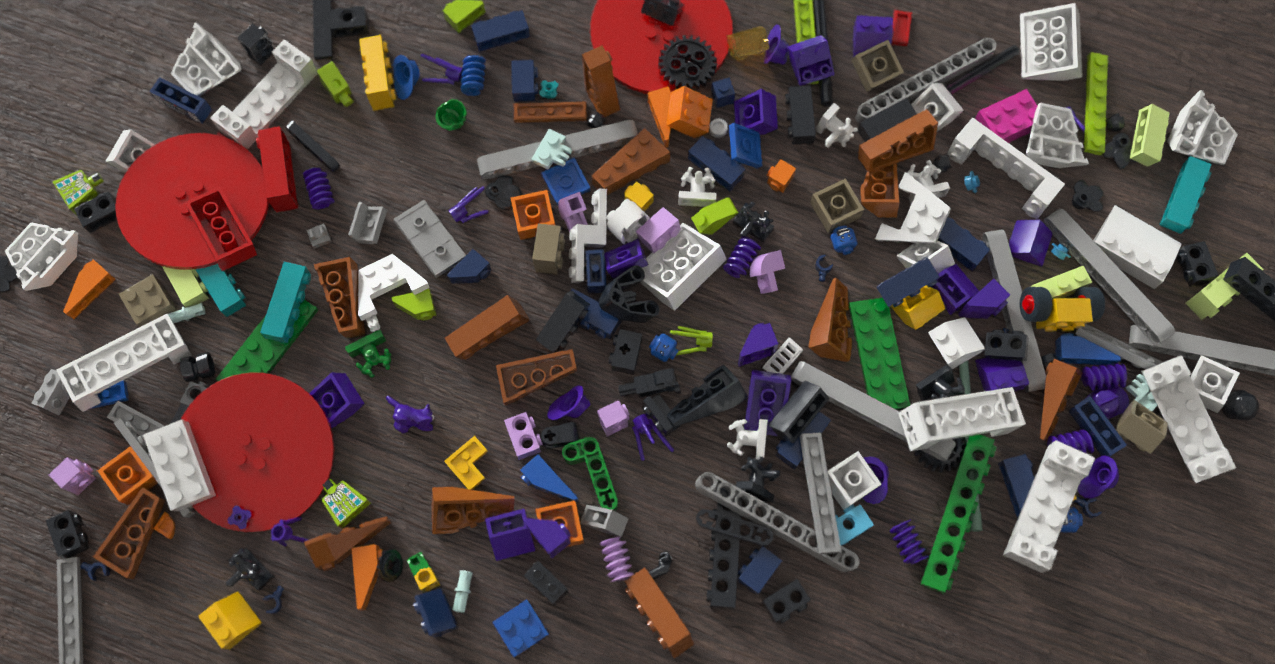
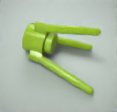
[670,326,713,355]

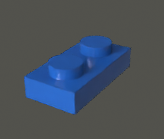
[90,380,129,409]

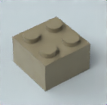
[851,40,904,92]
[810,178,864,234]
[532,224,566,275]
[119,274,178,327]
[1116,400,1168,454]

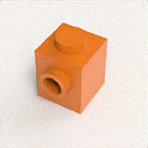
[767,159,796,193]

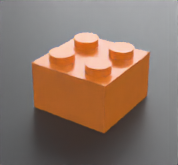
[666,86,713,139]
[511,190,555,240]
[97,446,158,505]
[536,500,584,552]

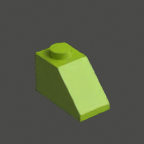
[443,0,486,33]
[691,197,738,235]
[392,289,437,321]

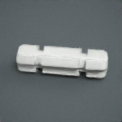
[366,314,380,332]

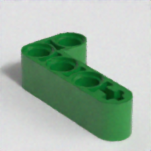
[562,437,618,511]

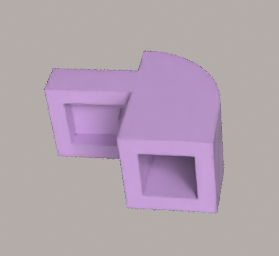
[558,192,588,233]
[750,250,785,294]

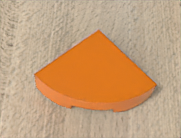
[153,512,175,540]

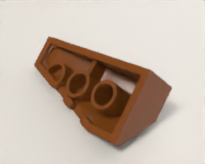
[860,163,899,218]
[1040,359,1083,442]

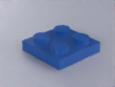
[729,123,762,168]
[541,158,591,206]
[493,600,549,658]

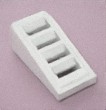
[762,338,803,374]

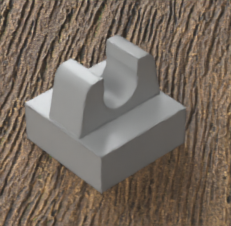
[306,224,332,249]

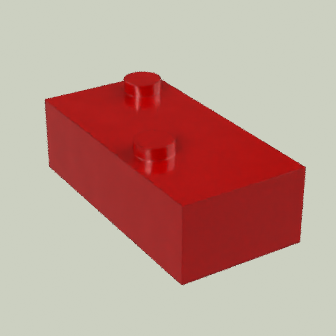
[256,126,298,212]
[185,186,257,271]

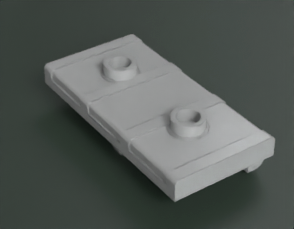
[393,200,466,278]

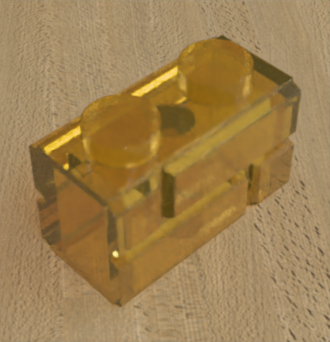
[727,26,769,61]

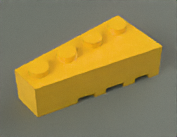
[360,35,396,111]

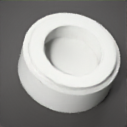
[709,119,728,138]

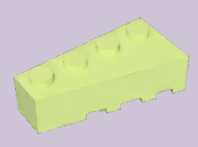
[1186,253,1264,320]

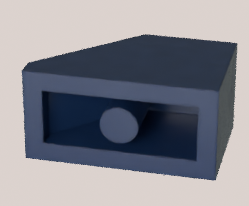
[447,249,491,284]

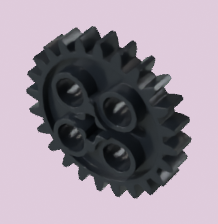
[658,35,717,90]

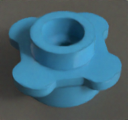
[964,171,980,193]
[1051,243,1071,260]

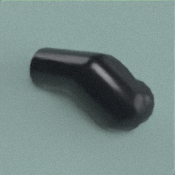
[649,552,672,580]

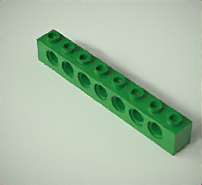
[921,434,997,594]

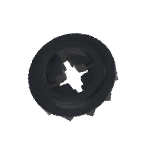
[376,549,403,582]

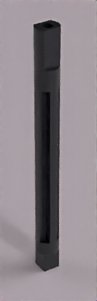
[812,0,833,107]

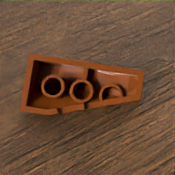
[809,278,852,362]
[431,487,515,534]
[304,516,391,571]

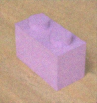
[636,207,681,253]

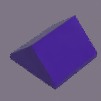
[1009,220,1053,267]
[604,239,649,279]

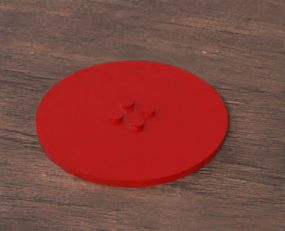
[590,0,733,94]
[116,133,269,270]
[181,373,334,532]

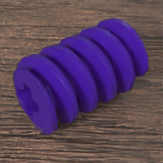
[303,168,335,210]
[723,237,761,278]
[1081,363,1127,391]
[1047,429,1094,454]
[889,519,929,565]

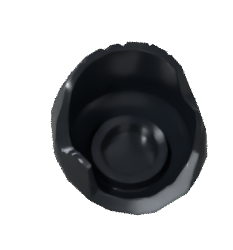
[1222,390,1259,420]

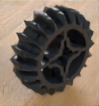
[914,437,967,473]

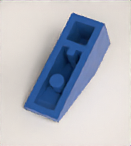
[1055,333,1121,366]
[520,454,578,503]

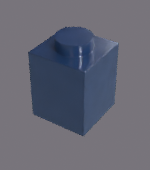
[711,78,735,108]

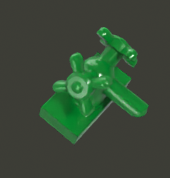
[345,329,391,378]

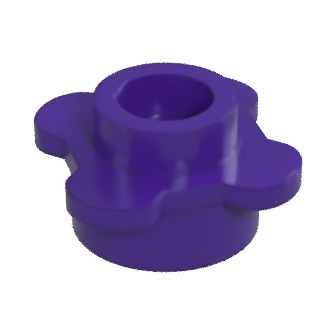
[228,506,252,529]

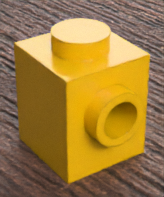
[624,181,654,212]

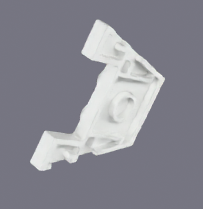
[875,172,951,244]
[358,254,430,321]

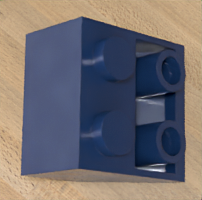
[413,588,458,638]

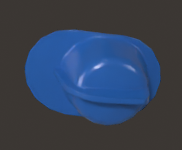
[393,55,420,100]

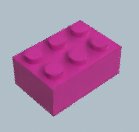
[975,89,1037,143]

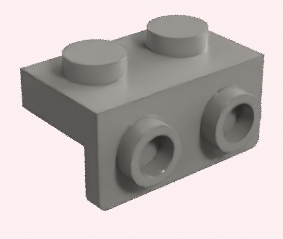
[349,202,387,244]
[32,369,70,415]

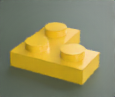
[444,436,488,490]

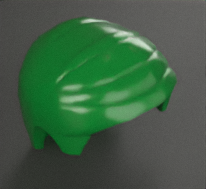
[435,99,467,131]

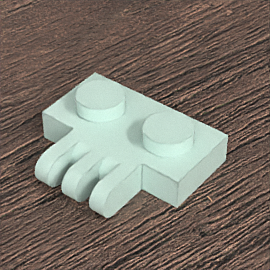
[532,129,573,170]
[1126,374,1157,411]

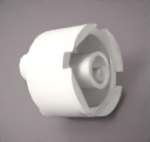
[606,199,650,244]

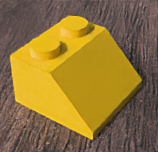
[891,286,945,330]
[198,591,262,650]

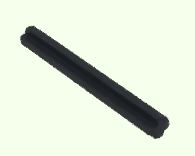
[945,45,1020,95]

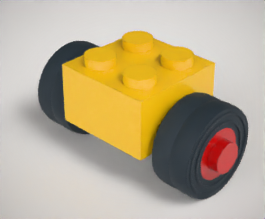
[1019,287,1105,332]

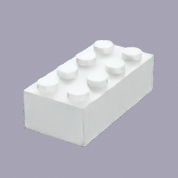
[143,420,216,511]

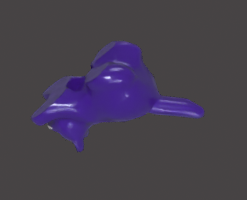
[386,396,434,433]

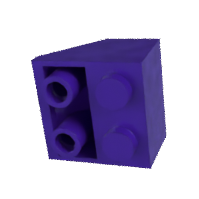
[787,35,835,86]
[931,264,979,315]
[485,509,536,561]

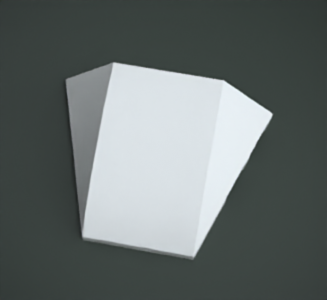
[171,22,242,96]
[1167,90,1238,165]
[1026,103,1089,168]
[5,223,78,291]

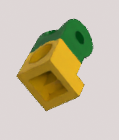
[407,551,441,593]

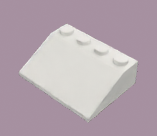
[1020,3,1082,81]
[1093,205,1181,289]
[640,223,727,311]

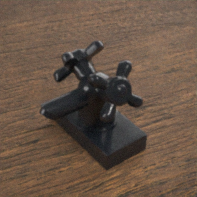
[733,202,775,243]
[916,364,965,401]
[736,456,780,503]
[226,548,274,591]

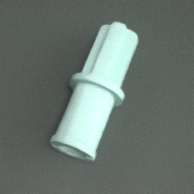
[168,303,206,323]
[453,571,473,613]

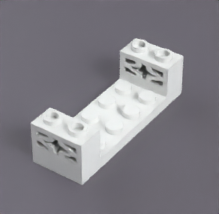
[210,40,318,150]
[947,118,1065,220]
[56,314,192,412]
[1141,356,1236,483]
[898,387,1026,451]
[1003,441,1095,573]

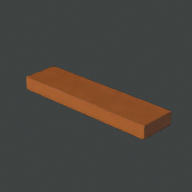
[514,102,587,123]

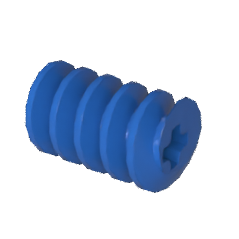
[461,55,486,96]

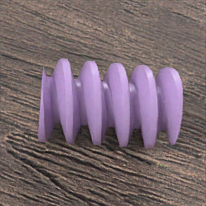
[600,537,634,582]

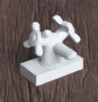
[815,103,858,148]
[907,160,950,204]
[678,167,716,207]
[727,419,768,459]

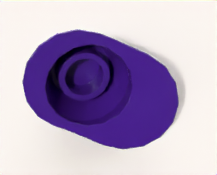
[764,25,789,64]
[547,385,591,420]
[1086,385,1129,419]
[862,456,889,504]
[1077,456,1119,499]

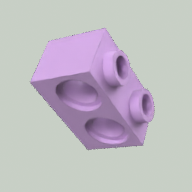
[597,400,629,437]
[504,412,543,460]
[49,457,96,495]

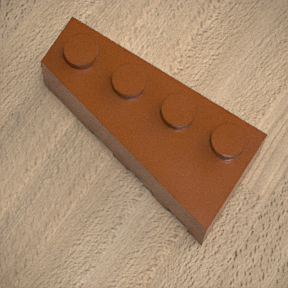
[582,46,620,117]
[858,109,938,173]
[591,128,670,195]
[313,257,365,339]
[445,295,530,360]
[496,349,577,406]
[93,487,165,579]
[625,568,694,658]

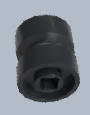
[180,352,215,382]

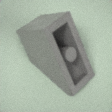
[580,505,628,537]

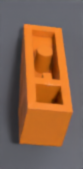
[648,87,671,148]
[63,259,116,320]
[351,544,383,611]

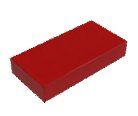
[891,10,912,47]

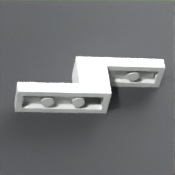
[569,189,607,284]

